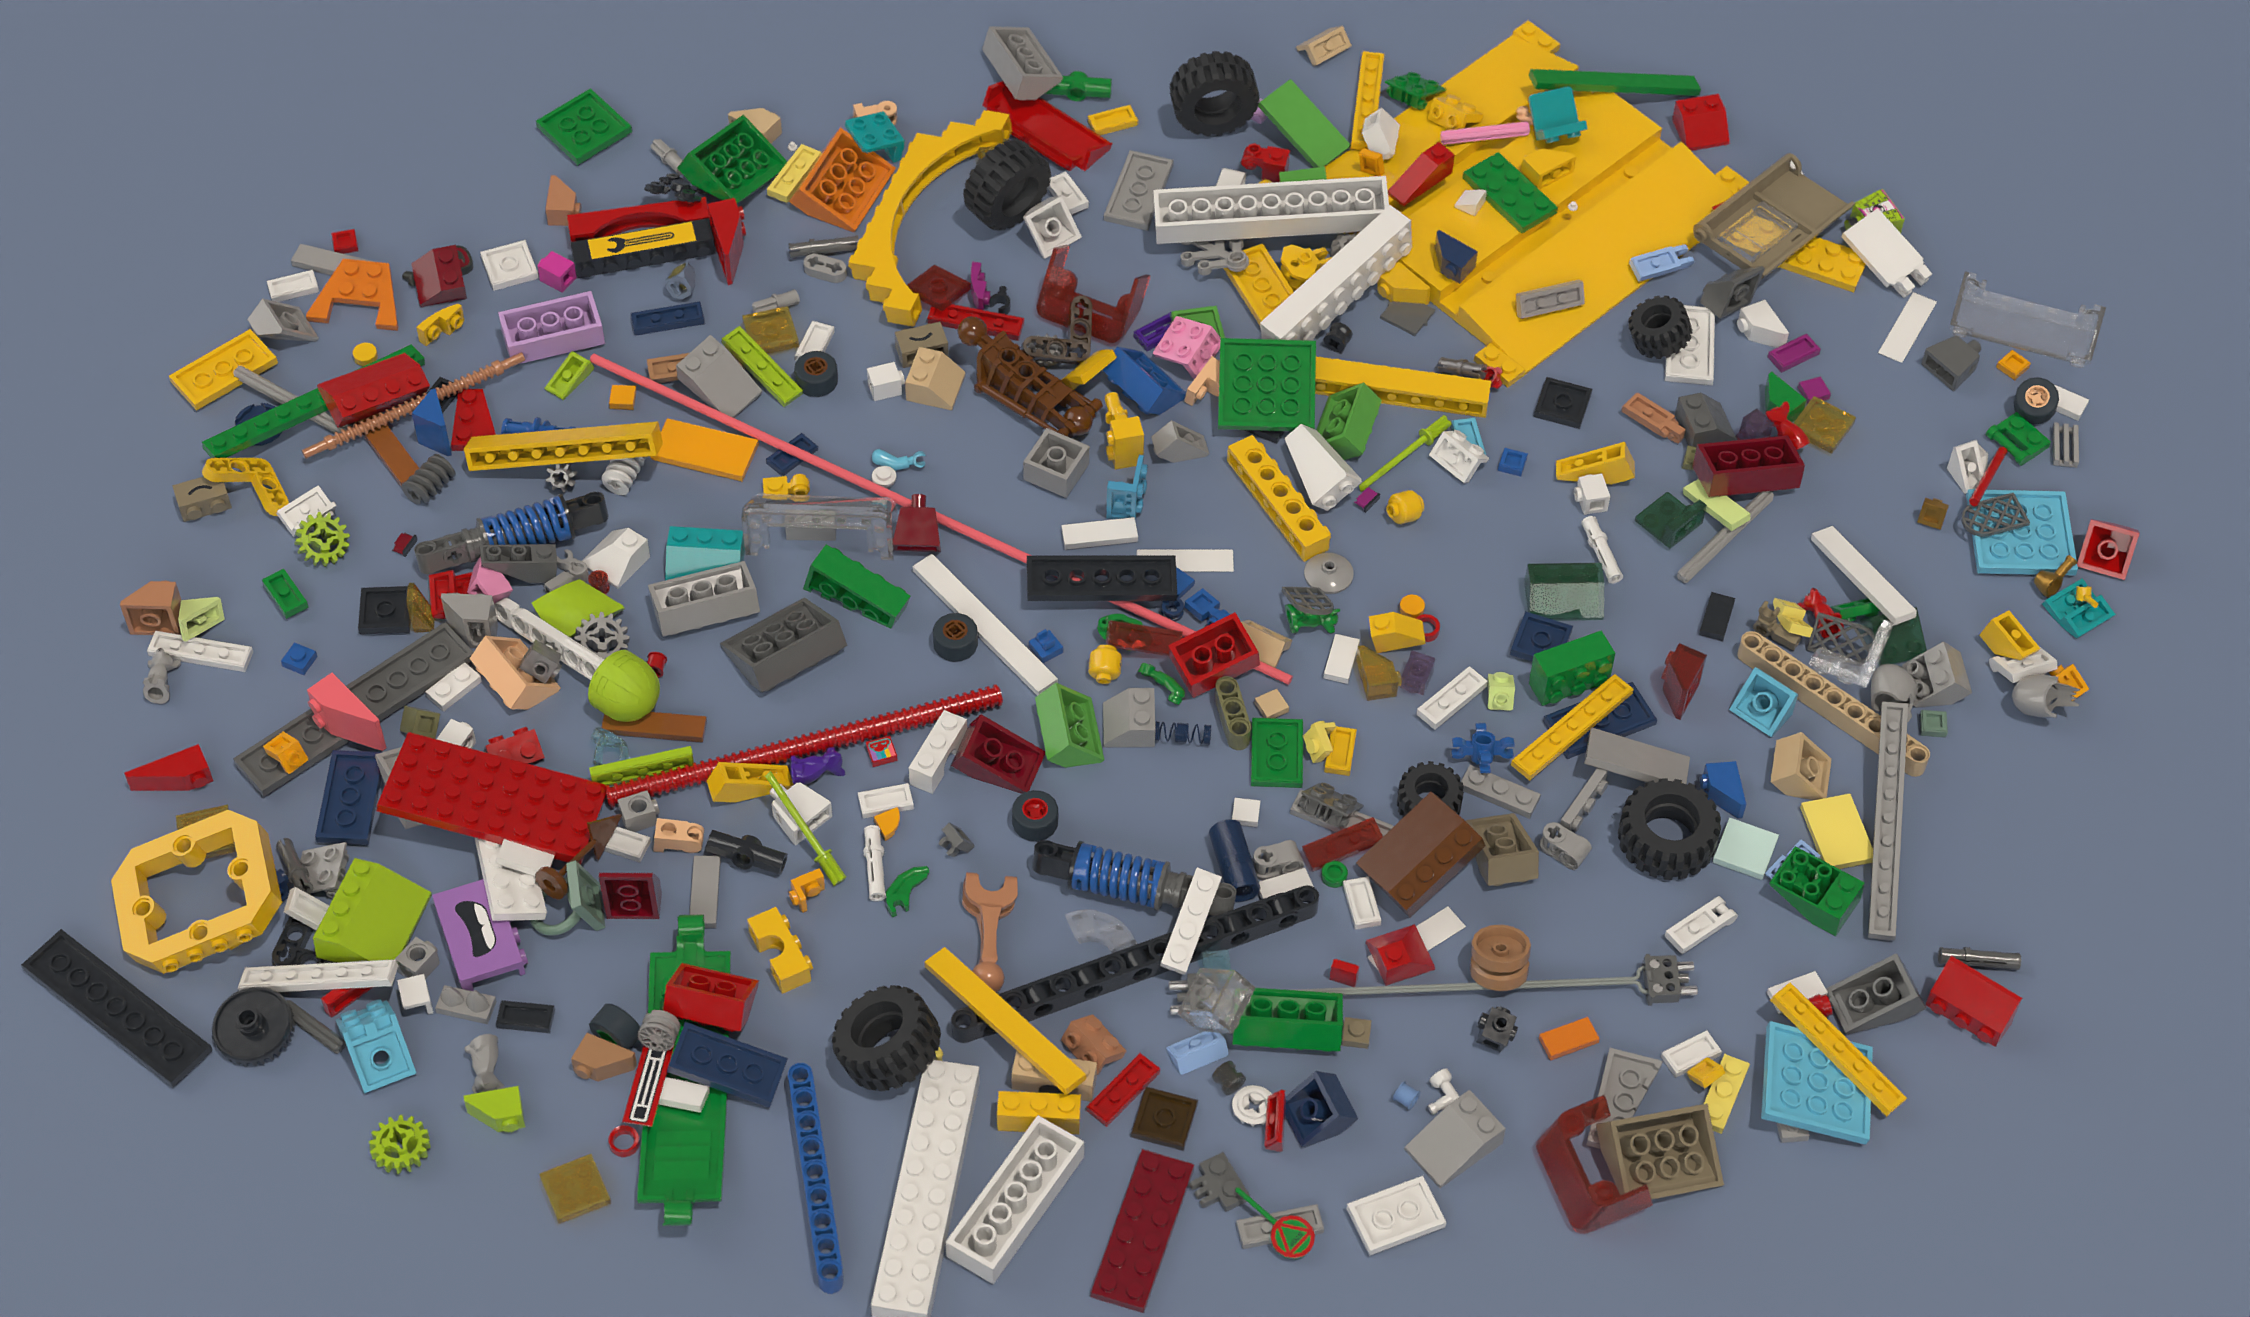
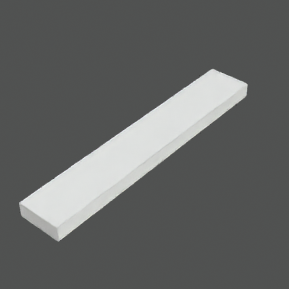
[1811,526,1917,625]
[238,960,398,992]

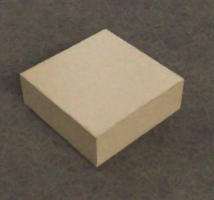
[1254,689,1289,718]

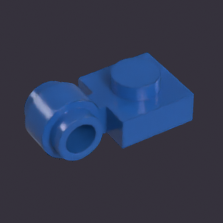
[1184,588,1230,625]

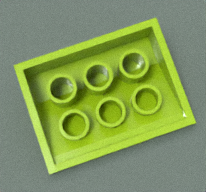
[313,858,432,963]

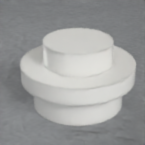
[872,466,896,489]

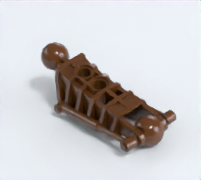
[957,316,1103,438]

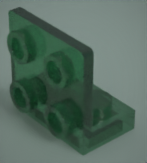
[1635,492,1707,549]
[1860,607,1927,666]

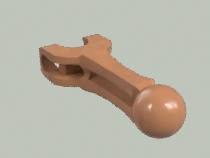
[962,872,1018,993]

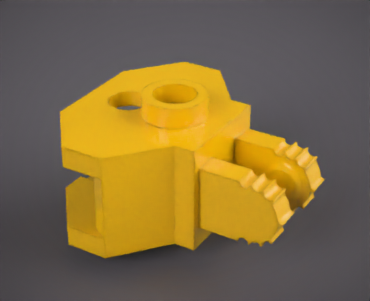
[1280,244,1332,291]

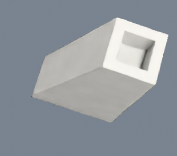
[1284,424,1362,511]

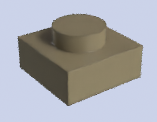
[1342,1017,1371,1049]

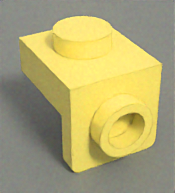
[1303,721,1336,763]

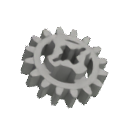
[574,612,630,660]

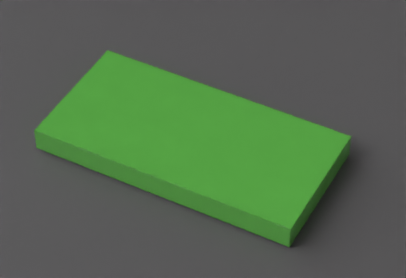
[1258,79,1351,168]

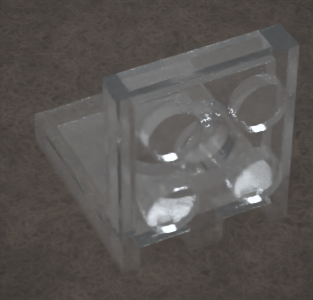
[1809,620,1894,688]

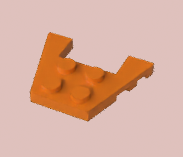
[306,258,399,331]

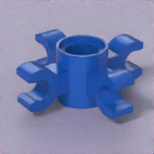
[1451,723,1515,773]

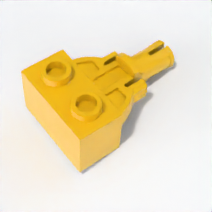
[1105,392,1144,470]

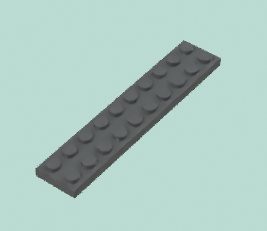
[233,622,474,797]

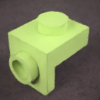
[1487,672,1515,711]

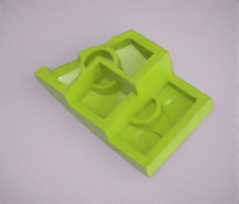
[532,579,625,638]

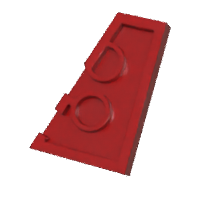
[451,389,496,451]

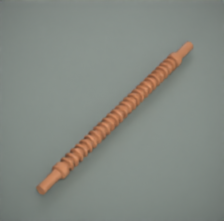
[301,352,525,459]

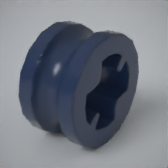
[1161,598,1184,622]

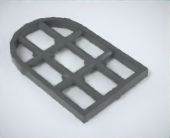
[1281,587,1334,615]

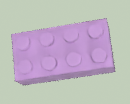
[498,291,605,364]

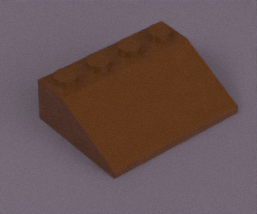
[1356,792,1485,918]

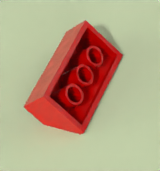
[317,353,430,428]

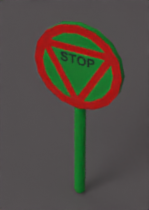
[1235,1187,1315,1259]

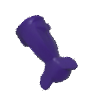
[791,747,845,785]

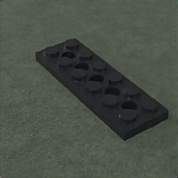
[1027,555,1177,601]

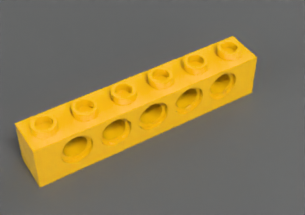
[1227,435,1331,562]

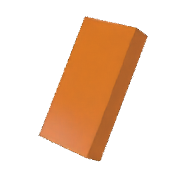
[1539,1017,1600,1061]

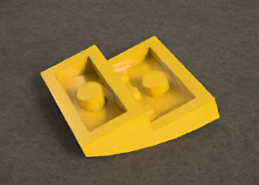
[1061,349,1117,390]

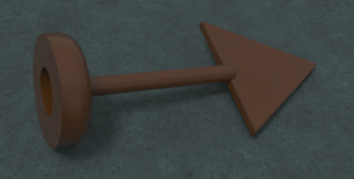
[535,814,622,900]

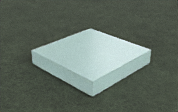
[1713,818,1779,880]

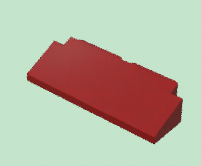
[982,81,1112,172]

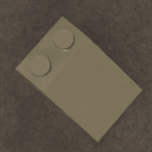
[1465,813,1539,886]

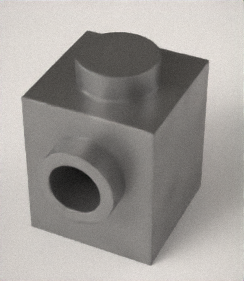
[519,639,562,684]

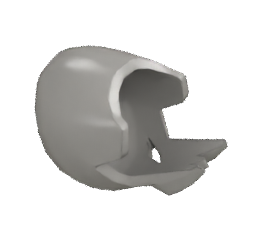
[1871,664,1917,723]
[2012,674,2080,718]

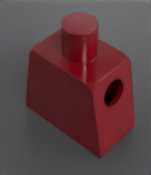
[893,494,941,552]

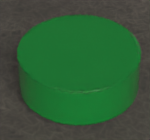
[1321,861,1348,888]

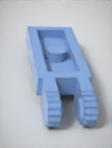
[1629,244,1695,282]

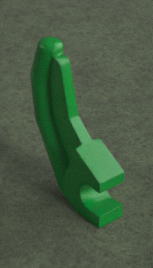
[886,866,930,918]

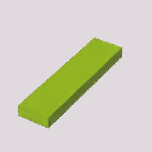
[721,326,803,408]
[589,746,694,786]

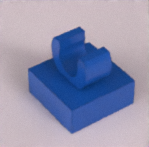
[1029,629,1063,663]

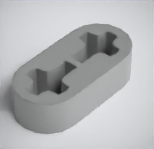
[804,254,847,283]

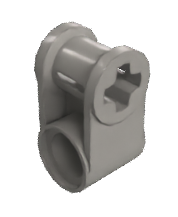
[1539,822,1592,870]
[1253,840,1304,880]

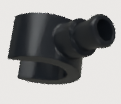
[989,286,1011,315]

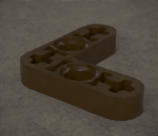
[1021,295,1092,364]

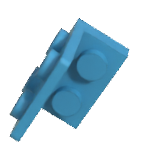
[1106,455,1148,522]

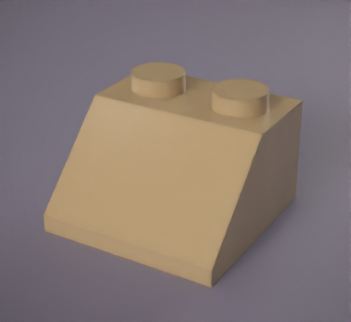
[905,347,966,411]
[1771,732,1832,800]

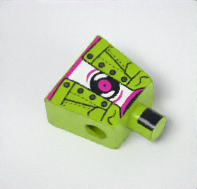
[1844,189,1905,233]

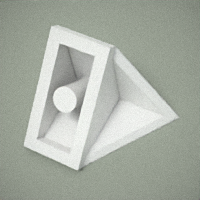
[1947,440,1988,494]

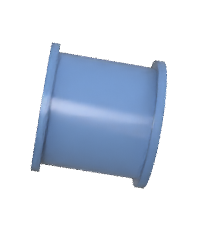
[1393,1081,1421,1110]

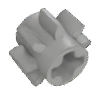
[546,463,577,492]

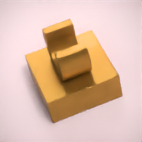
[1917,498,1949,530]

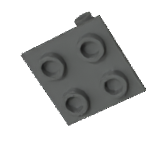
[1299,783,1364,828]

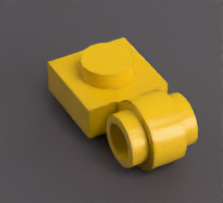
[763,474,810,503]

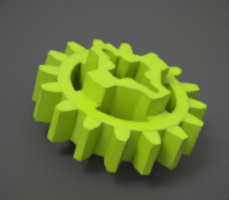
[294,512,350,567]
[369,1115,431,1174]

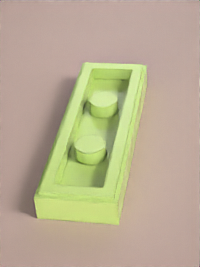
[1683,479,1750,531]

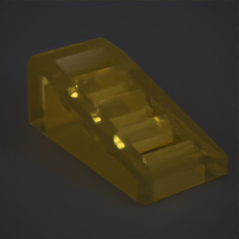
[407,583,435,633]

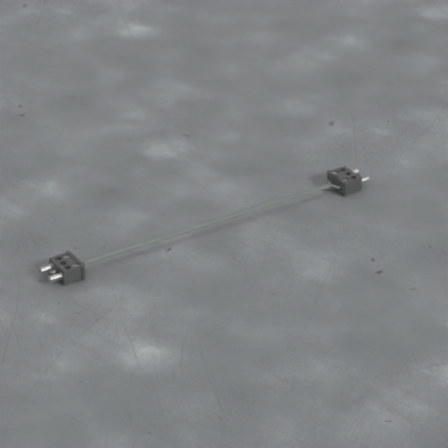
[1169,954,1698,1022]

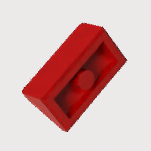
[1264,1089,1286,1152]

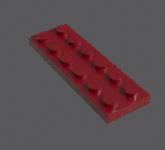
[1091,1149,1194,1313]

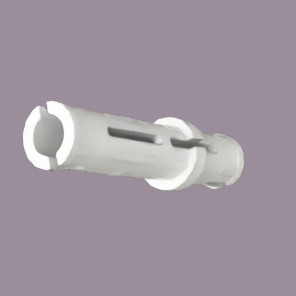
[1581,516,1623,584]
[863,825,886,901]

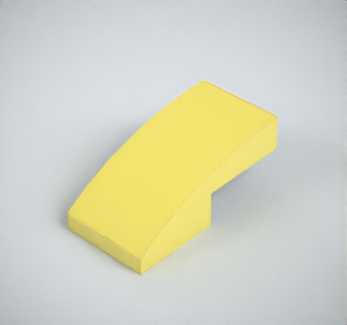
[1773,598,1814,638]

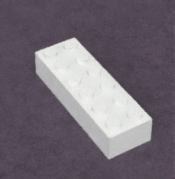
[946,1116,1084,1284]

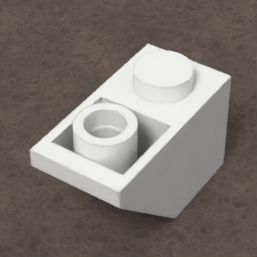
[1362,108,1400,160]

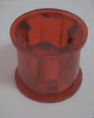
[588,570,610,595]

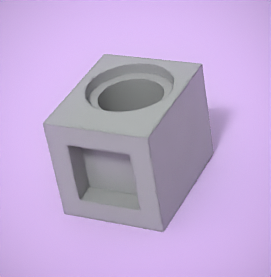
[618,791,660,832]
[395,937,440,979]

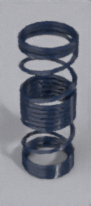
[1155,721,1211,745]

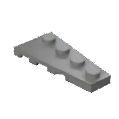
[1587,1048,1663,1149]

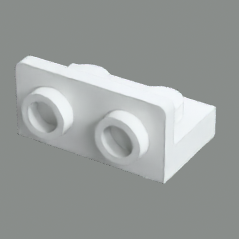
[1429,430,1489,483]

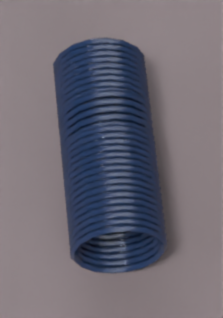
[1209,819,1261,902]

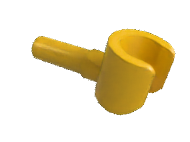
[2076,586,2098,608]

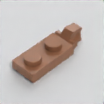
[1621,393,1685,444]

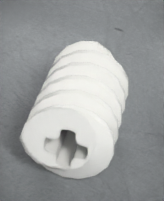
[602,457,647,495]

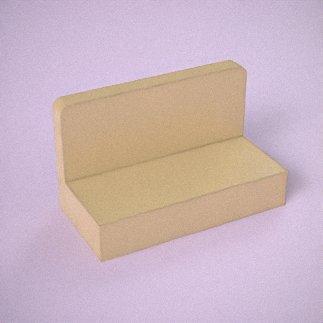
[1296,26,1351,66]
[1241,620,1293,668]

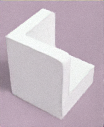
[397,974,433,1014]

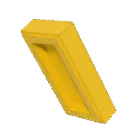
[1088,105,1138,135]
[1324,726,1357,776]

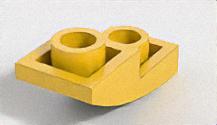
[416,304,465,346]

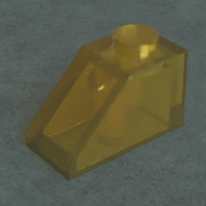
[1356,645,1402,701]

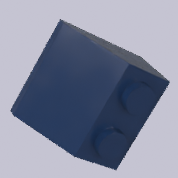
[1285,1071,1359,1148]

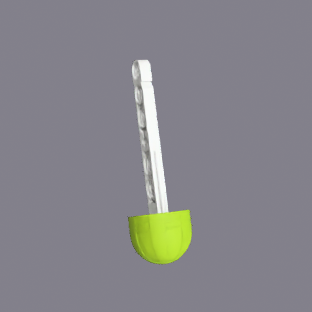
[494,598,660,722]

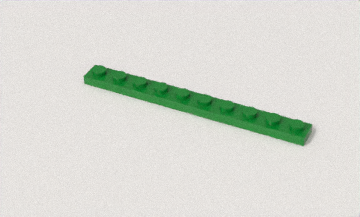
[202,344,425,458]

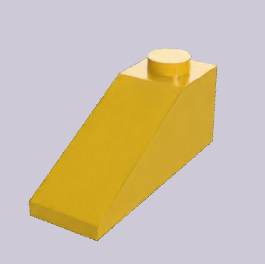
[1556,442,1635,484]
[707,762,793,803]

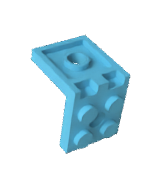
[336,1000,416,1093]

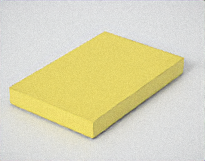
[1800,794,1873,869]

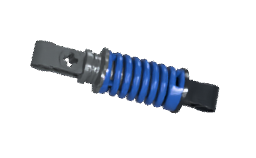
[414,492,609,574]
[1032,840,1236,916]

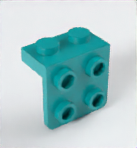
[1528,87,1588,143]
[845,111,905,163]

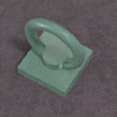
[530,860,606,936]

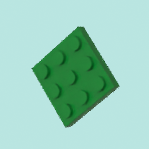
[536,88,632,165]

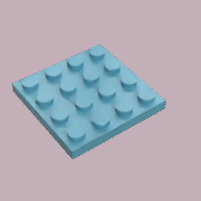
[1966,489,2078,576]
[1761,1021,1873,1145]

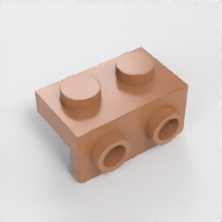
[1061,1014,1127,1075]

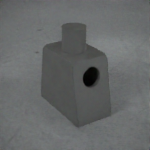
[1921,336,1981,392]

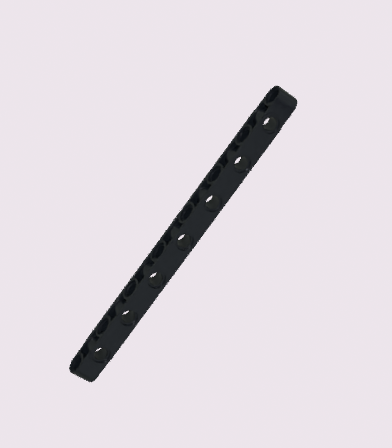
[951,885,1319,1043]

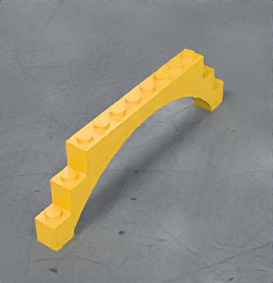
[849,110,1012,327]

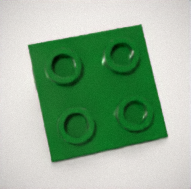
[1384,72,1446,110]

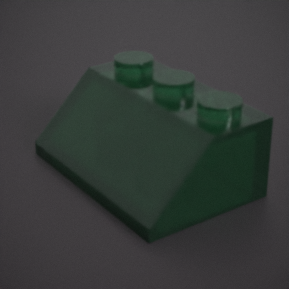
[1524,563,1604,621]

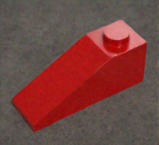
[1388,142,1455,207]
[124,744,213,791]

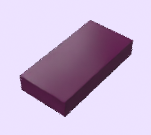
[1768,333,1821,373]

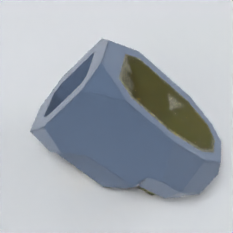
[665,262,696,300]

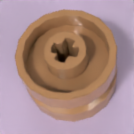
[1470,925,1531,991]

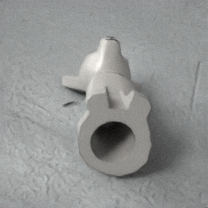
[143,648,181,704]
[464,1034,505,1094]

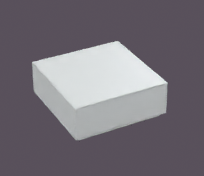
[1232,798,1260,827]

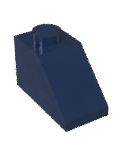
[1435,230,1478,284]

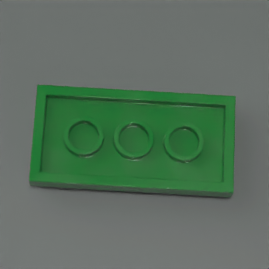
[1462,152,1558,234]

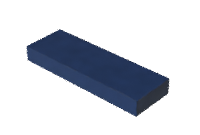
[630,301,705,336]

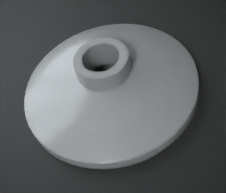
[1304,553,1354,594]

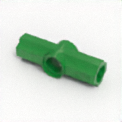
[1044,71,1112,101]

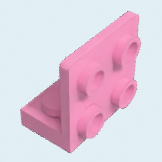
[1153,316,1220,379]

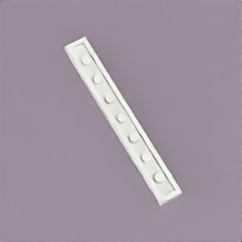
[913,554,1058,696]

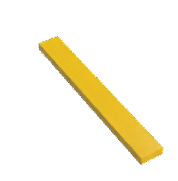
[924,947,1087,1095]

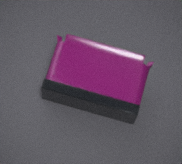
[1354,487,1381,513]

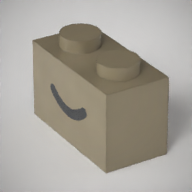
[895,322,949,368]
[172,476,232,522]

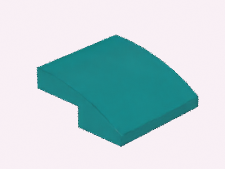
[2042,578,2116,638]

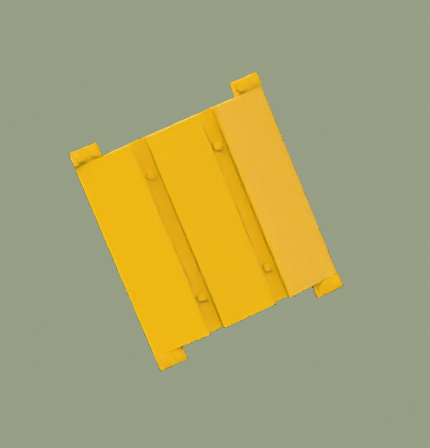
[1325,20,1749,388]

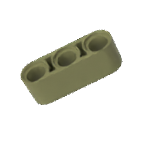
[1215,676,1251,750]

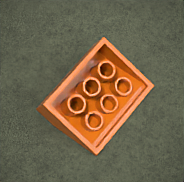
[789,127,896,233]

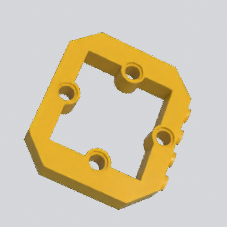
[111,810,282,974]

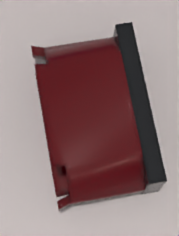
[392,532,417,557]

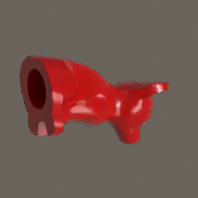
[1766,401,1811,450]
[1797,588,1844,640]

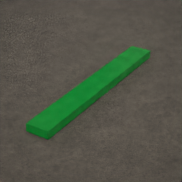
[1528,69,1701,96]

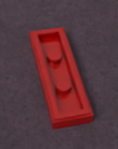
[1086,1053,1161,1127]

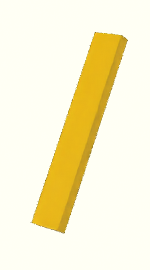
[1351,51,1384,150]
[1511,674,1633,781]
[1770,982,1907,1116]

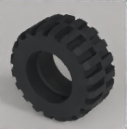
[1169,51,1260,137]
[963,140,1051,230]
[1618,778,1721,880]
[832,985,941,1091]

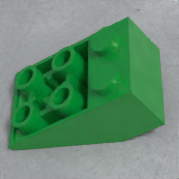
[1769,846,1865,936]

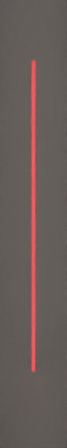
[590,354,1293,685]

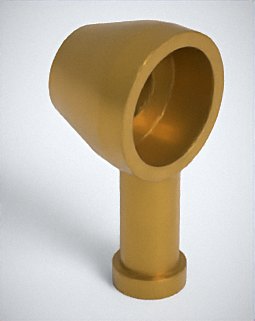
[2034,555,2077,598]

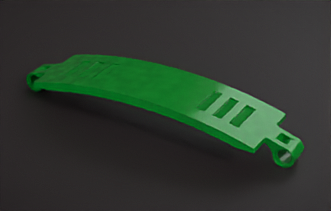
[637,914,731,1226]

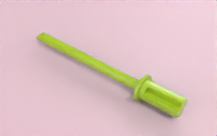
[1359,415,1452,492]
[765,771,846,886]

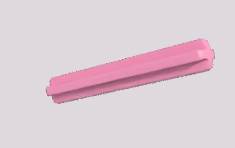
[1440,122,1530,145]

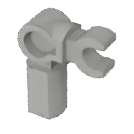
[543,549,589,594]

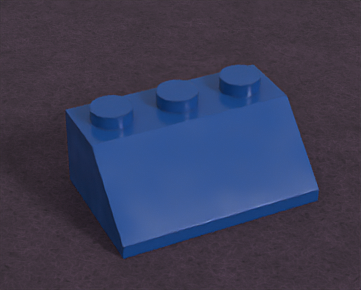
[1103,346,1186,415]

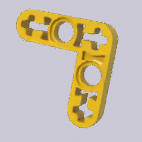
[202,458,289,516]

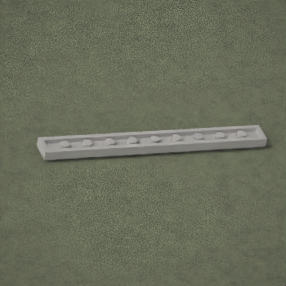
[1868,701,1908,941]

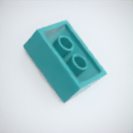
[665,526,746,581]

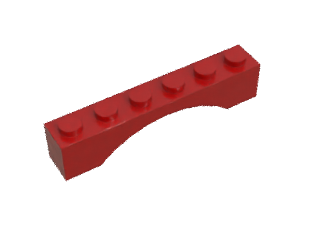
[567,197,709,242]

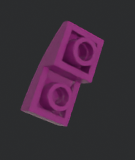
[971,262,991,310]

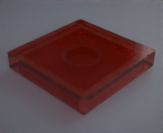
[907,264,971,311]

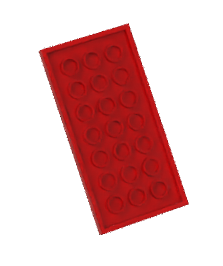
[376,732,606,865]

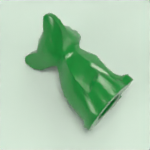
[1285,604,1340,634]

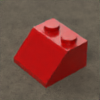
[1672,93,1730,151]

